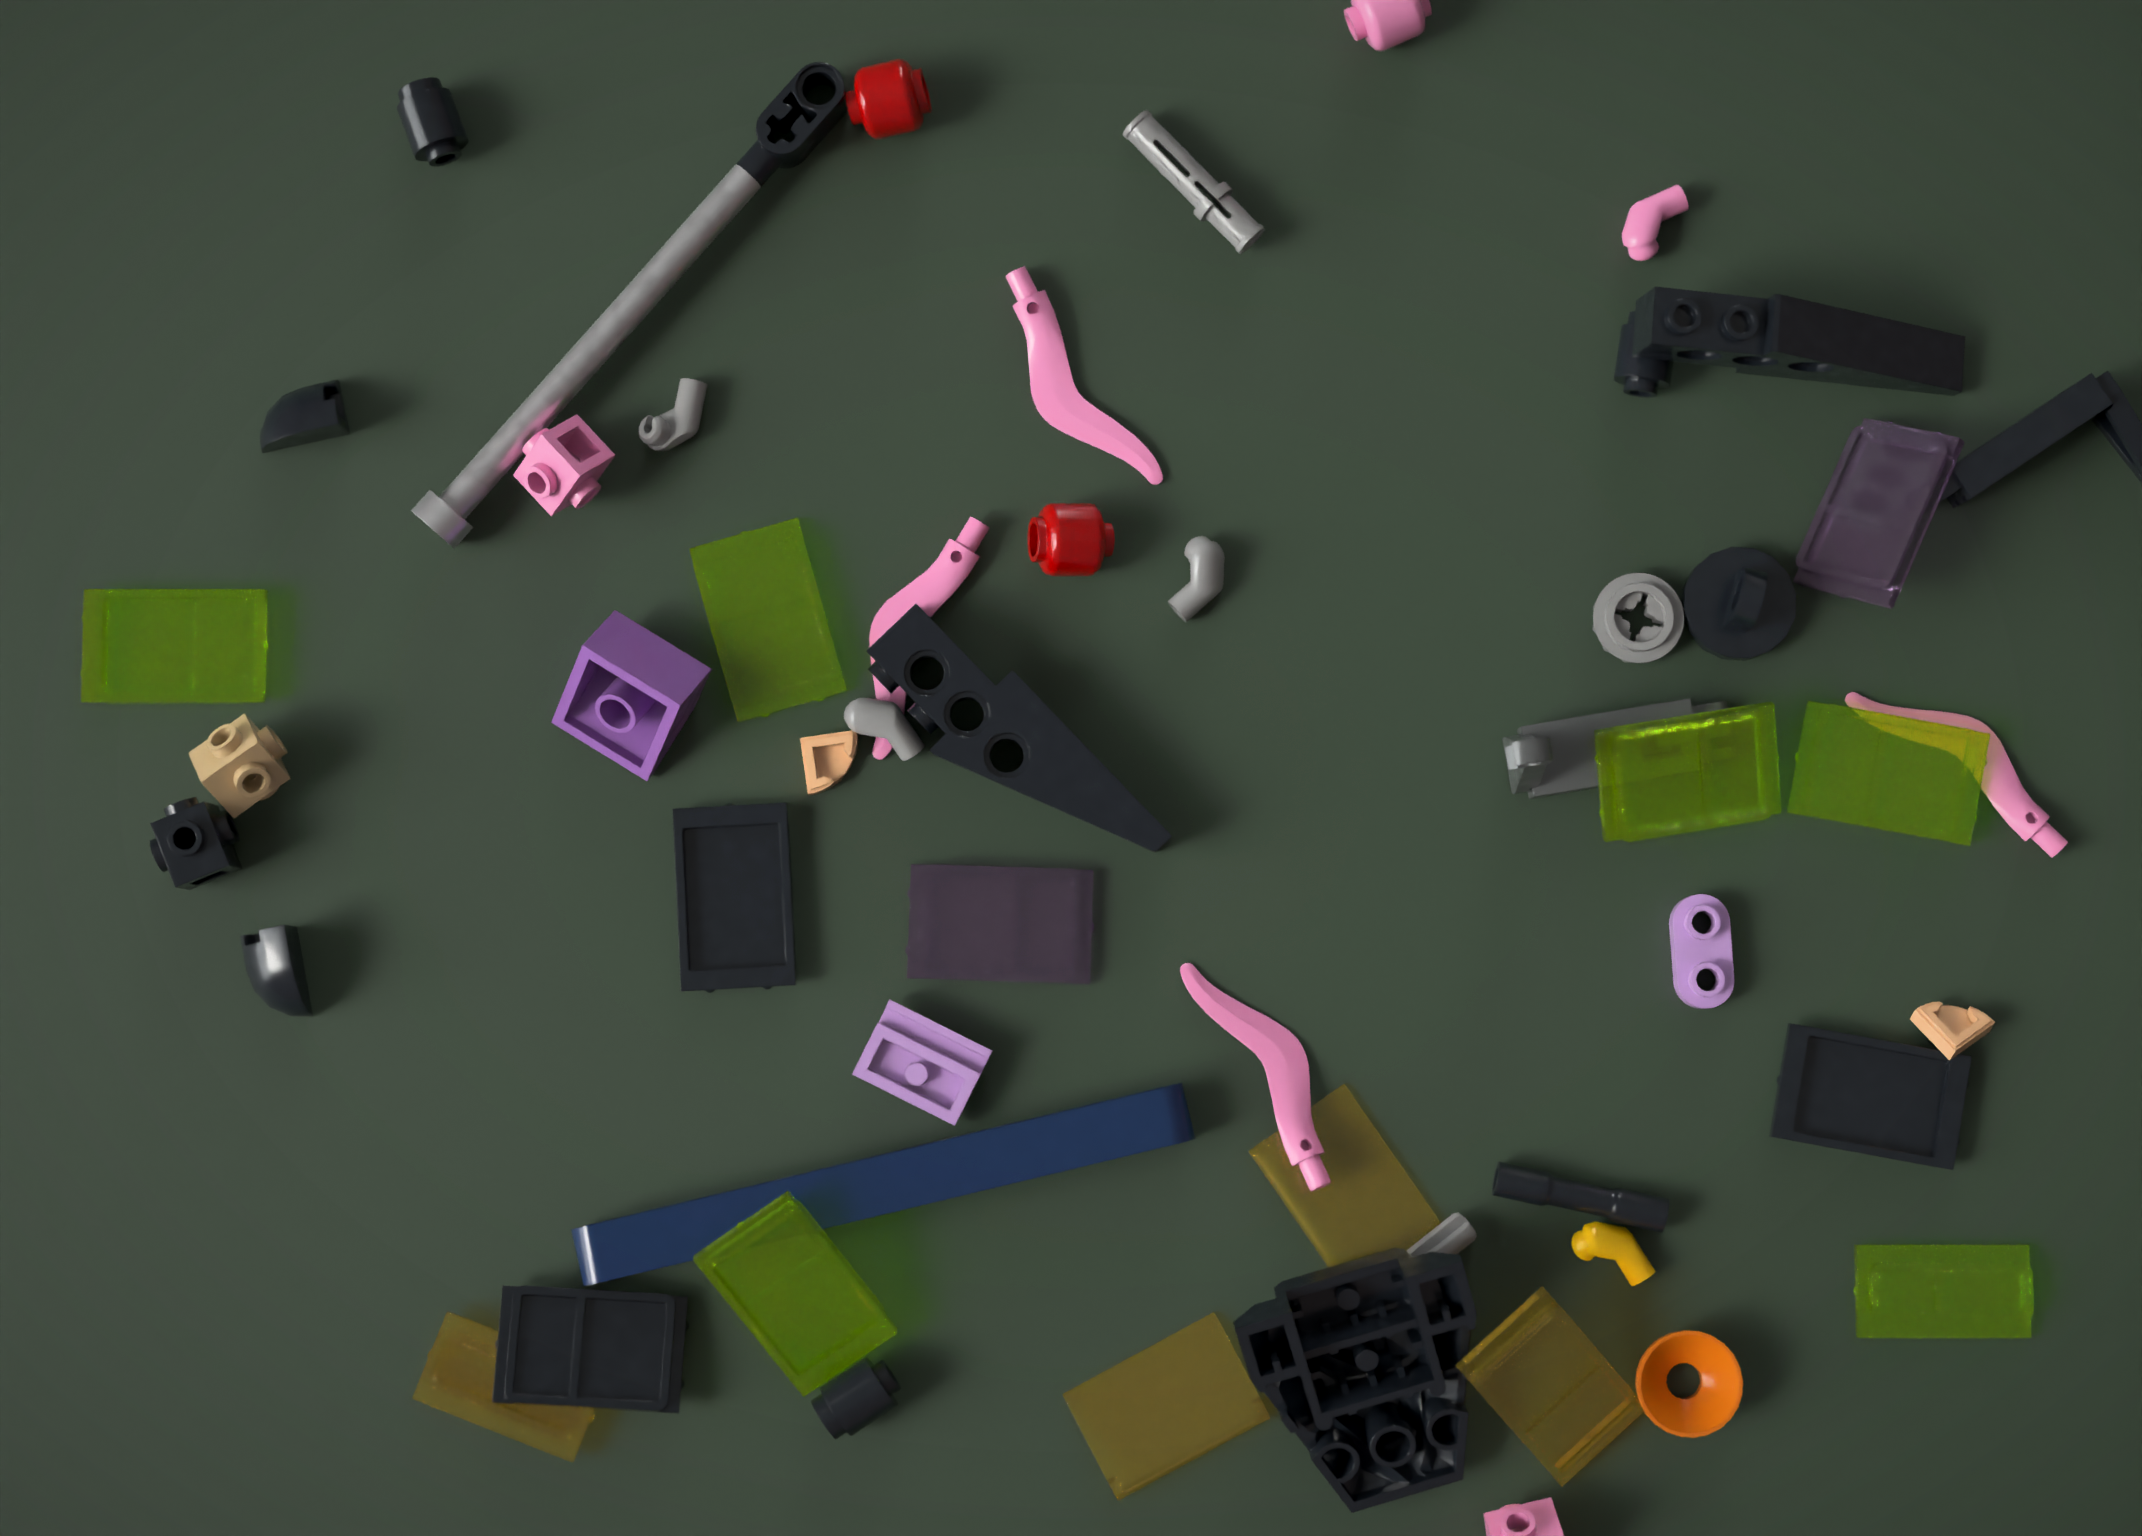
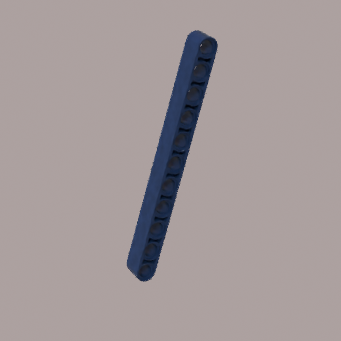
[571,1083,1196,1286]

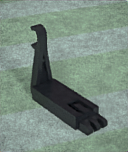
[1906,371,2142,513]

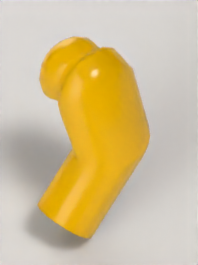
[1571,1221,1656,1286]

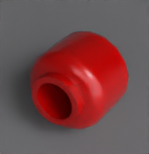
[845,59,932,140]
[1027,503,1115,576]

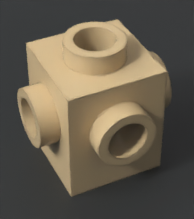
[188,713,291,818]

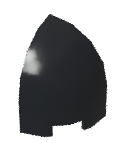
[260,380,350,453]
[240,925,313,1016]

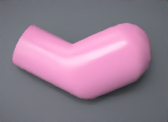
[1622,185,1689,261]

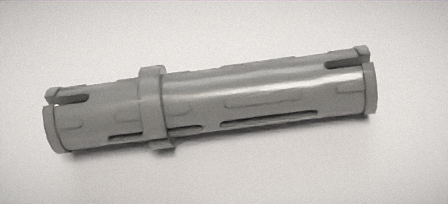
[1122,110,1265,254]

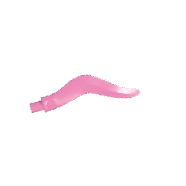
[1005,266,1163,485]
[869,516,990,760]
[1845,692,2068,858]
[1180,963,1332,1192]

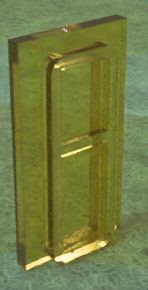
[412,1311,595,1463]

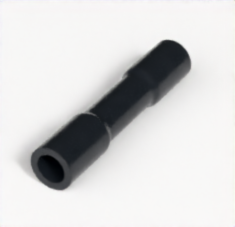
[1492,1162,1669,1233]

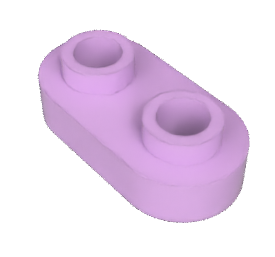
[1669,894,1734,1009]

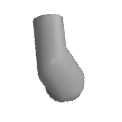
[638,378,708,451]
[1168,536,1225,622]
[844,698,925,761]

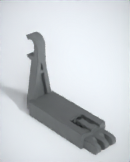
[1502,698,1737,799]

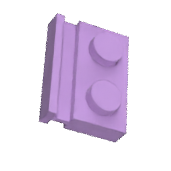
[852,999,993,1126]

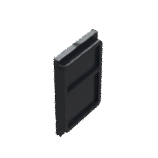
[673,802,796,993]
[1769,1023,1972,1170]
[492,1285,689,1414]

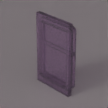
[1794,418,1965,609]
[906,864,1094,984]

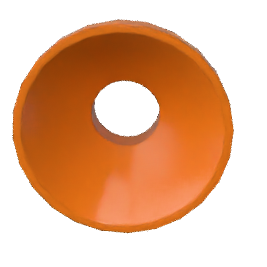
[1635,1330,1743,1438]

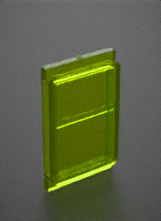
[689,517,847,722]
[80,589,268,704]
[1594,701,1782,842]
[1787,701,1990,846]
[693,1191,898,1397]

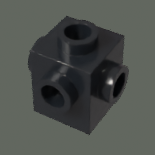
[150,797,243,890]

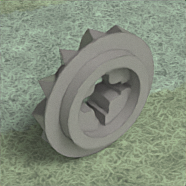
[1593,573,1684,663]

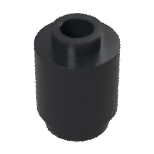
[397,77,469,167]
[1614,311,1674,398]
[811,1356,901,1440]

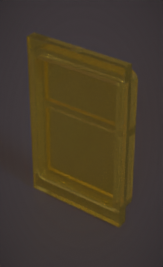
[1455,1287,1644,1487]

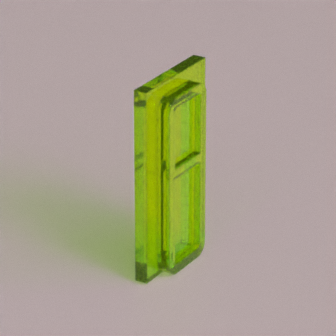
[1853,1244,2034,1338]

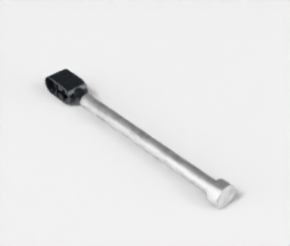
[411,62,847,548]

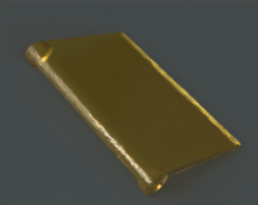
[1248,1084,1441,1267]
[1062,1312,1271,1501]

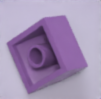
[551,610,712,781]

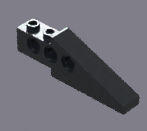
[1632,286,1965,396]
[867,604,1172,853]

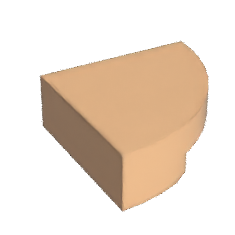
[800,730,858,796]
[1910,1002,1995,1061]

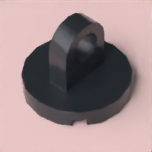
[1681,547,1796,661]

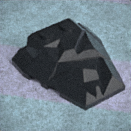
[1233,1248,1477,1513]

